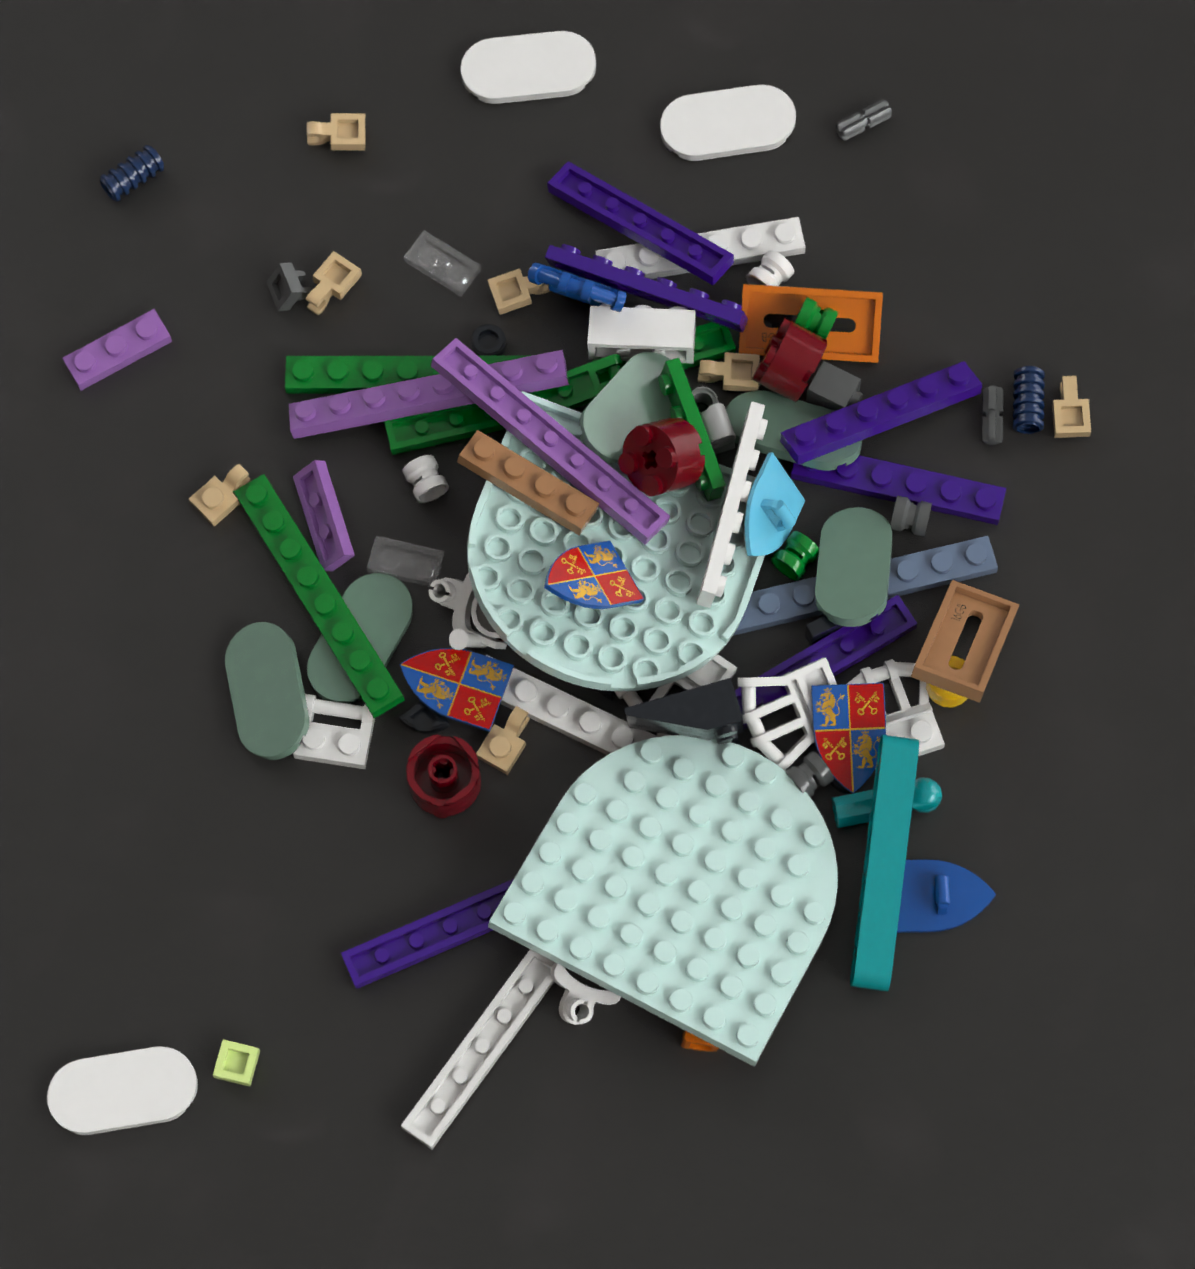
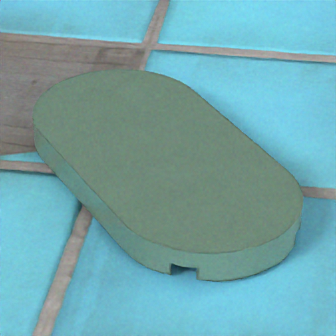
[579,352,672,464]
[726,390,862,471]
[815,507,892,627]
[307,573,413,704]
[225,622,310,760]

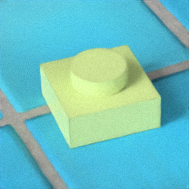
[213,1040,260,1087]

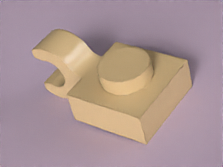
[307,113,365,150]
[306,251,362,315]
[487,269,550,315]
[698,352,760,392]
[1052,376,1091,438]
[189,464,252,527]
[476,706,530,775]

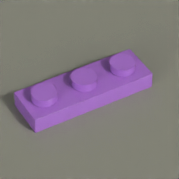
[62,309,172,391]
[293,460,355,571]

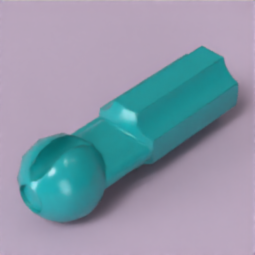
[831,777,942,828]

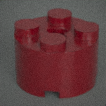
[752,318,827,402]
[618,418,705,497]
[406,735,481,818]

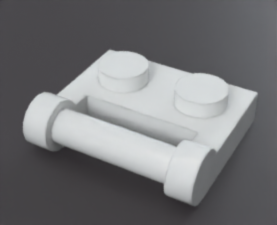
[293,694,375,769]

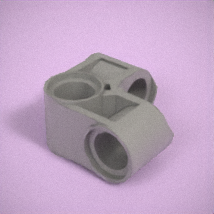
[692,386,736,455]

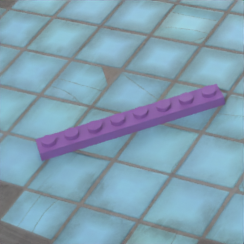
[431,338,670,545]
[289,350,569,439]

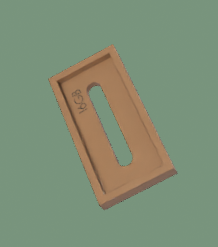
[911,580,1020,703]

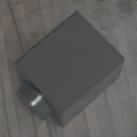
[806,361,863,411]

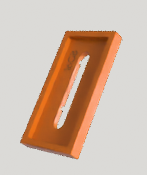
[739,284,883,363]

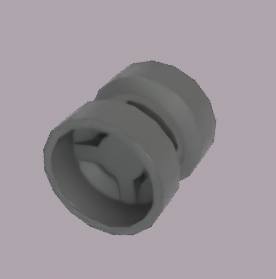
[890,495,932,537]
[785,751,834,798]

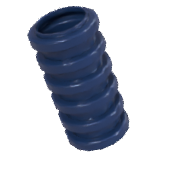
[99,145,164,202]
[1012,366,1045,434]

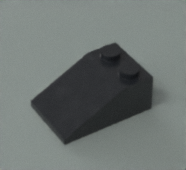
[624,678,744,744]

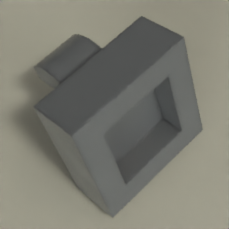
[266,262,312,311]

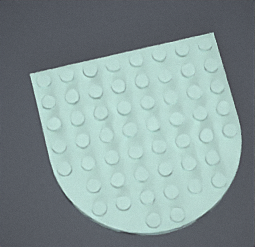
[467,391,765,691]
[488,735,838,1067]

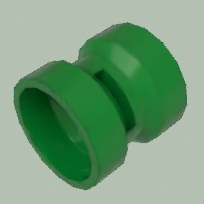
[794,297,838,340]
[771,531,819,581]

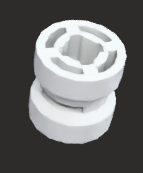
[746,250,794,286]
[402,455,449,503]

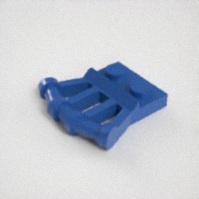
[528,262,626,312]

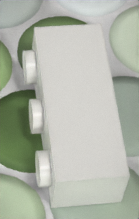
[587,304,696,364]

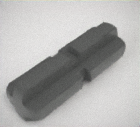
[836,100,892,140]
[982,385,1004,446]

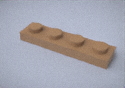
[457,430,600,536]

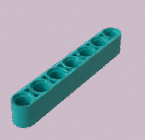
[850,734,919,992]

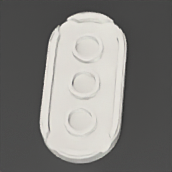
[461,31,596,104]
[660,85,796,161]
[47,1046,198,1135]

